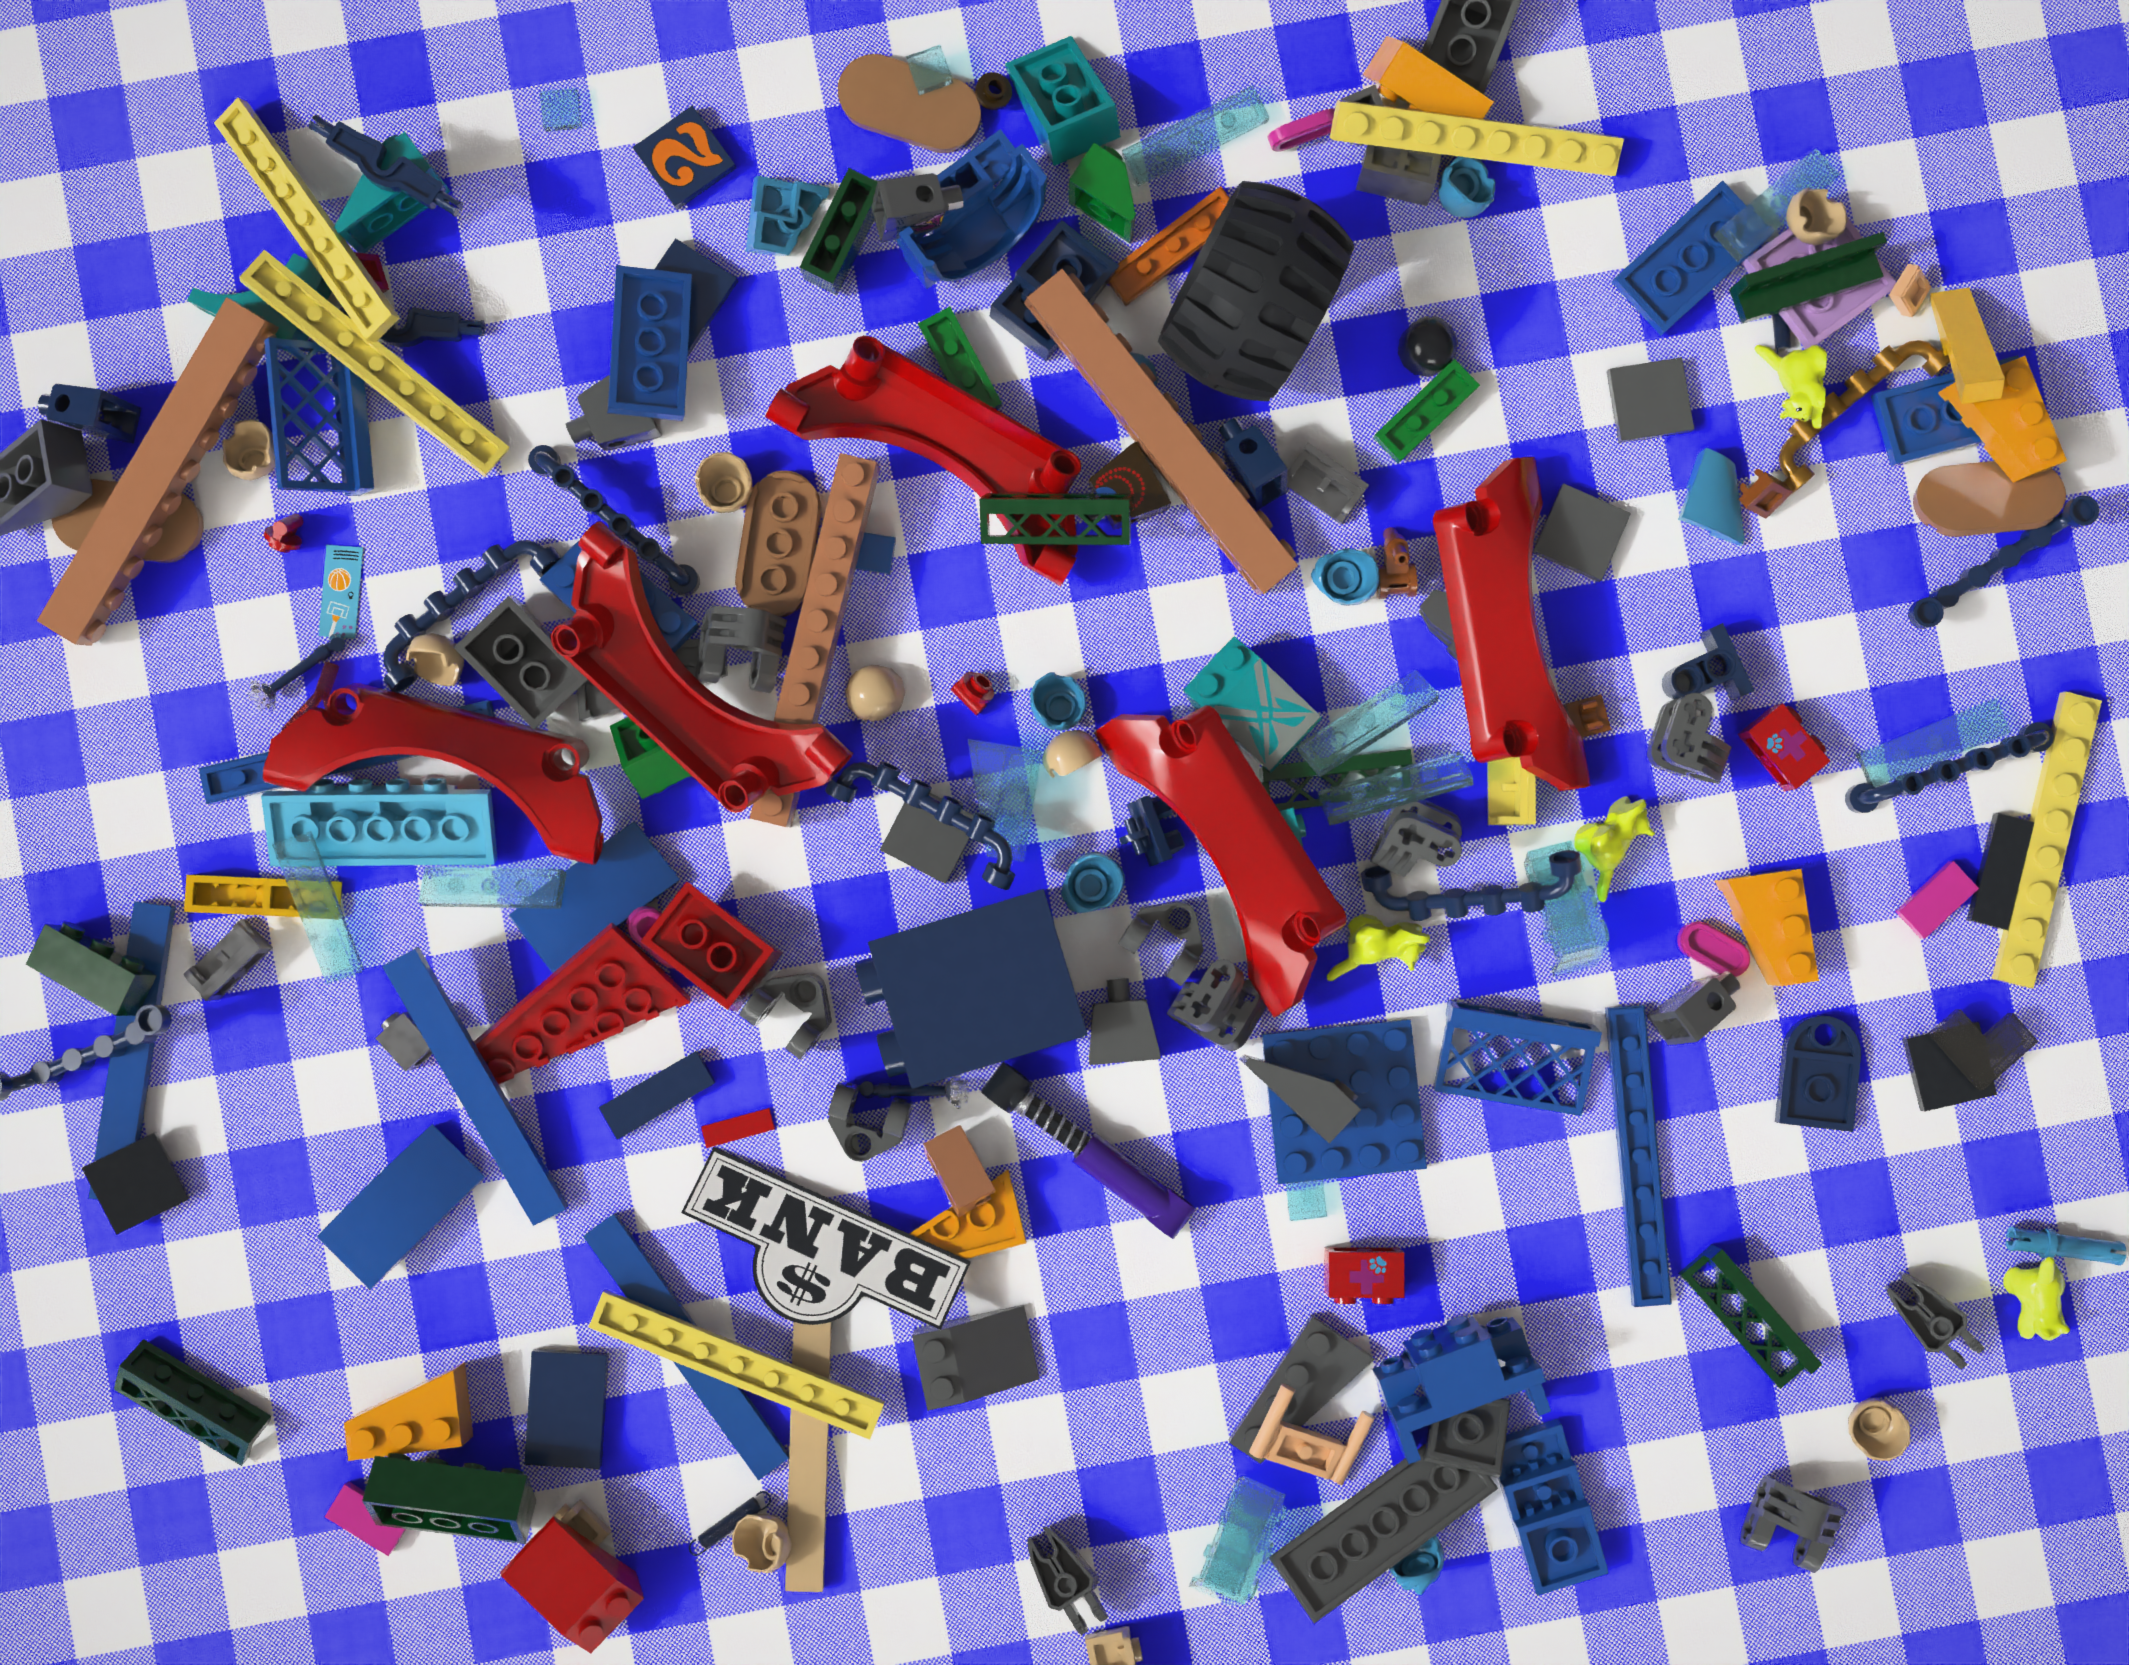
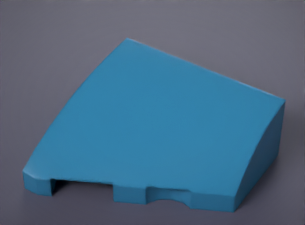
[745,176,830,256]
[1678,448,1745,546]

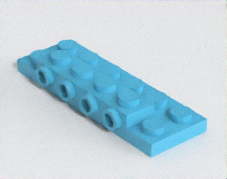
[261,778,498,866]

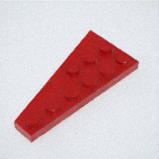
[474,922,691,1084]

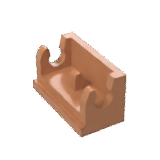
[923,1125,995,1218]

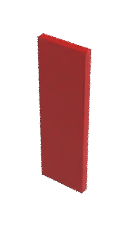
[701,1108,775,1148]

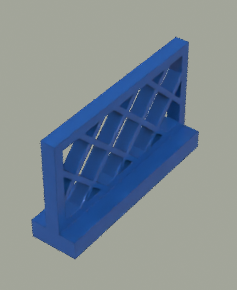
[264,337,374,496]
[1433,1000,1602,1116]

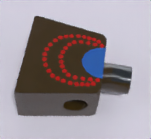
[1084,442,1171,530]

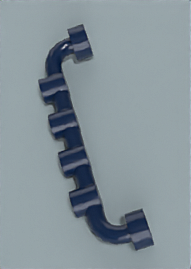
[528,445,700,596]
[1908,495,2099,629]
[383,540,561,693]
[1845,722,2054,814]
[825,761,1016,890]
[1361,850,1582,921]
[0,1005,172,1101]

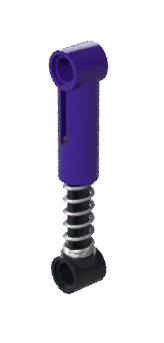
[981,1061,1197,1239]

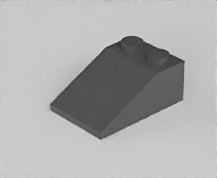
[1421,0,1522,95]
[0,419,93,536]
[454,595,588,729]
[1239,1054,1361,1144]
[912,1304,1040,1411]

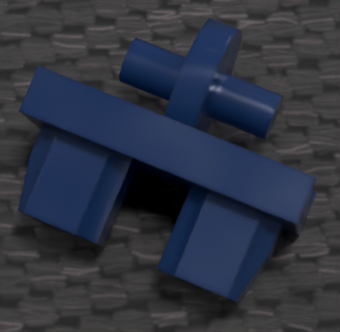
[1118,795,1185,867]

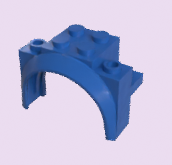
[895,129,1047,289]
[1372,1316,1551,1464]

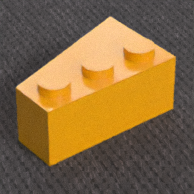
[1363,36,1494,119]
[1938,356,2067,483]
[1714,869,1819,986]
[344,1362,473,1461]

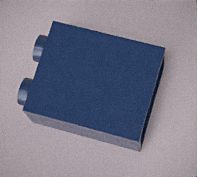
[855,889,1088,1089]

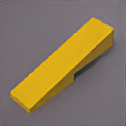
[1930,287,2005,404]
[184,874,342,919]

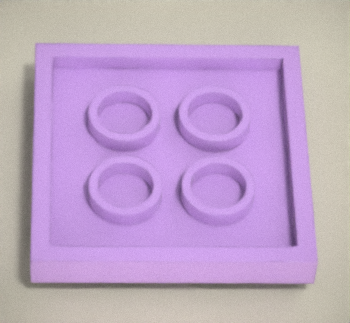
[1742,197,1896,349]

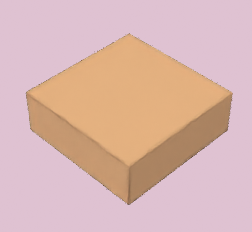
[1889,264,1931,317]

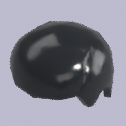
[1398,316,1458,377]

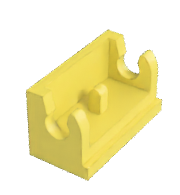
[1487,757,1536,826]

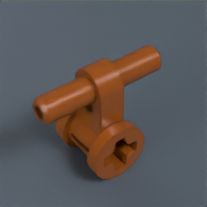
[1376,527,1418,599]

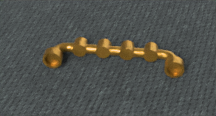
[1779,340,1950,494]

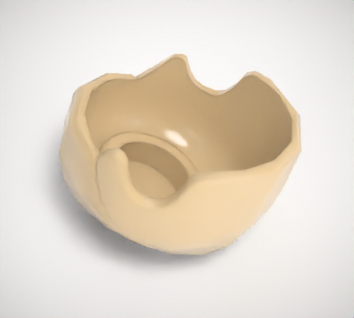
[1786,188,1847,245]
[222,419,275,481]
[695,452,753,513]
[406,633,464,686]
[845,665,906,722]
[1042,730,1102,778]
[1848,1397,1910,1461]
[732,1513,792,1574]

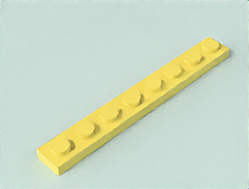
[214,97,400,343]
[1330,100,1624,176]
[239,249,509,477]
[1992,692,2102,989]
[589,1289,885,1440]

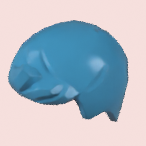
[1438,156,1495,218]
[1311,548,1379,606]
[1061,851,1125,913]
[1389,1535,1444,1596]

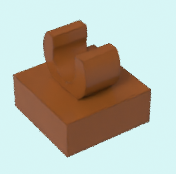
[1739,469,1793,519]
[1563,694,1611,738]

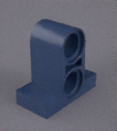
[1661,623,1755,701]

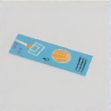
[319,545,363,639]

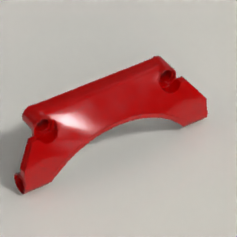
[765,335,1082,587]
[1433,457,1591,792]
[551,521,853,813]
[263,683,604,865]
[1094,705,1347,1018]

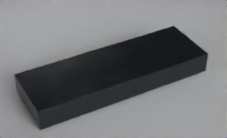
[1966,813,2034,930]

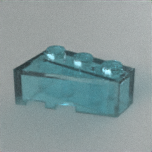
[968,739,1042,863]
[1524,840,1610,977]
[1188,1476,1287,1606]

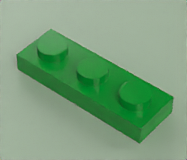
[918,306,1003,410]
[1373,359,1480,464]

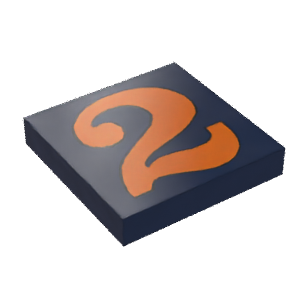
[632,105,737,210]

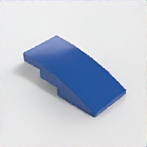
[509,821,680,973]
[317,1124,485,1290]
[1498,1419,1609,1596]

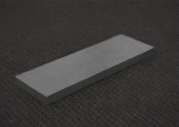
[1269,1443,1498,1624]

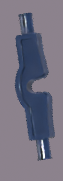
[309,114,463,217]
[339,307,485,347]

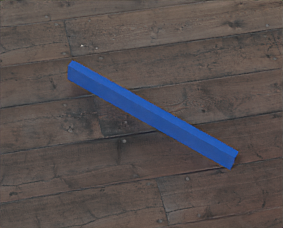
[198,700,495,805]
[88,901,176,1200]
[382,946,568,1226]
[1605,1005,1672,1307]
[583,1212,789,1481]

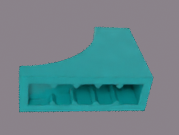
[187,253,332,355]

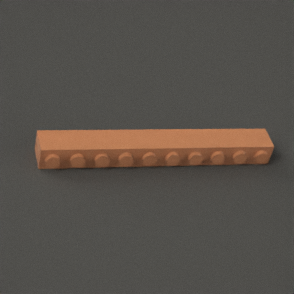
[1024,269,1298,595]
[37,297,279,646]
[749,453,880,828]

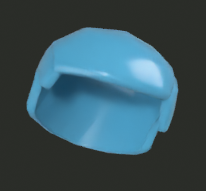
[1030,672,1087,731]

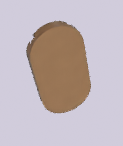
[838,54,981,153]
[1913,461,2066,537]
[735,470,822,617]
[51,479,204,563]

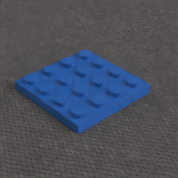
[1261,1019,1427,1184]

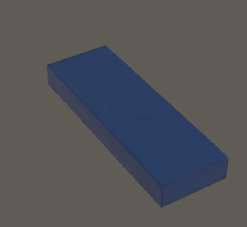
[598,1050,716,1140]

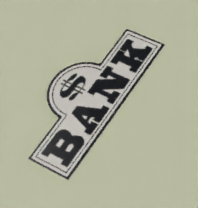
[681,1147,971,1330]

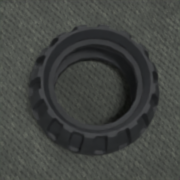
[1158,181,1354,401]

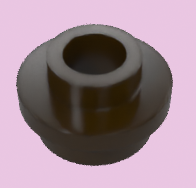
[975,72,1012,110]

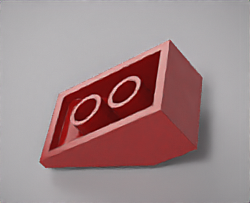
[641,882,783,1012]
[500,1516,644,1654]

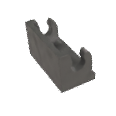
[1356,145,1442,206]
[1287,442,1369,524]
[183,919,273,1001]

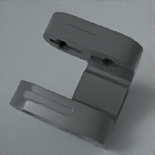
[695,606,787,693]
[1647,693,1732,784]
[1370,794,1462,877]
[1118,901,1204,986]
[1167,959,1267,1051]
[739,973,832,1060]
[828,1080,914,1162]
[1740,1475,1847,1573]

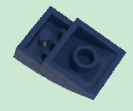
[989,220,1119,362]

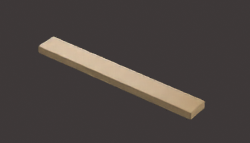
[785,1322,832,1592]

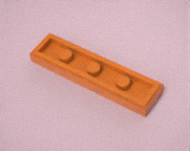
[1108,186,1230,306]

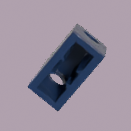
[38,383,141,444]
[1219,418,1288,511]

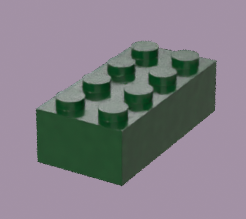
[362,1453,537,1544]

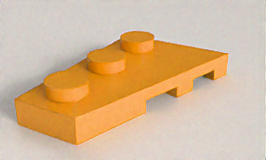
[910,1170,1027,1259]

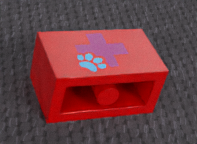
[1737,703,1830,792]
[1324,1247,1404,1304]

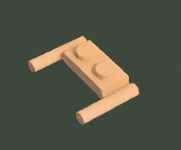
[1249,1383,1375,1485]

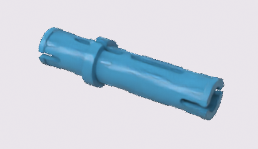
[2005,1226,2126,1266]

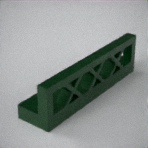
[1729,232,1887,324]
[979,493,1134,545]
[1259,749,1413,811]
[1678,1244,1823,1389]
[113,1339,271,1466]

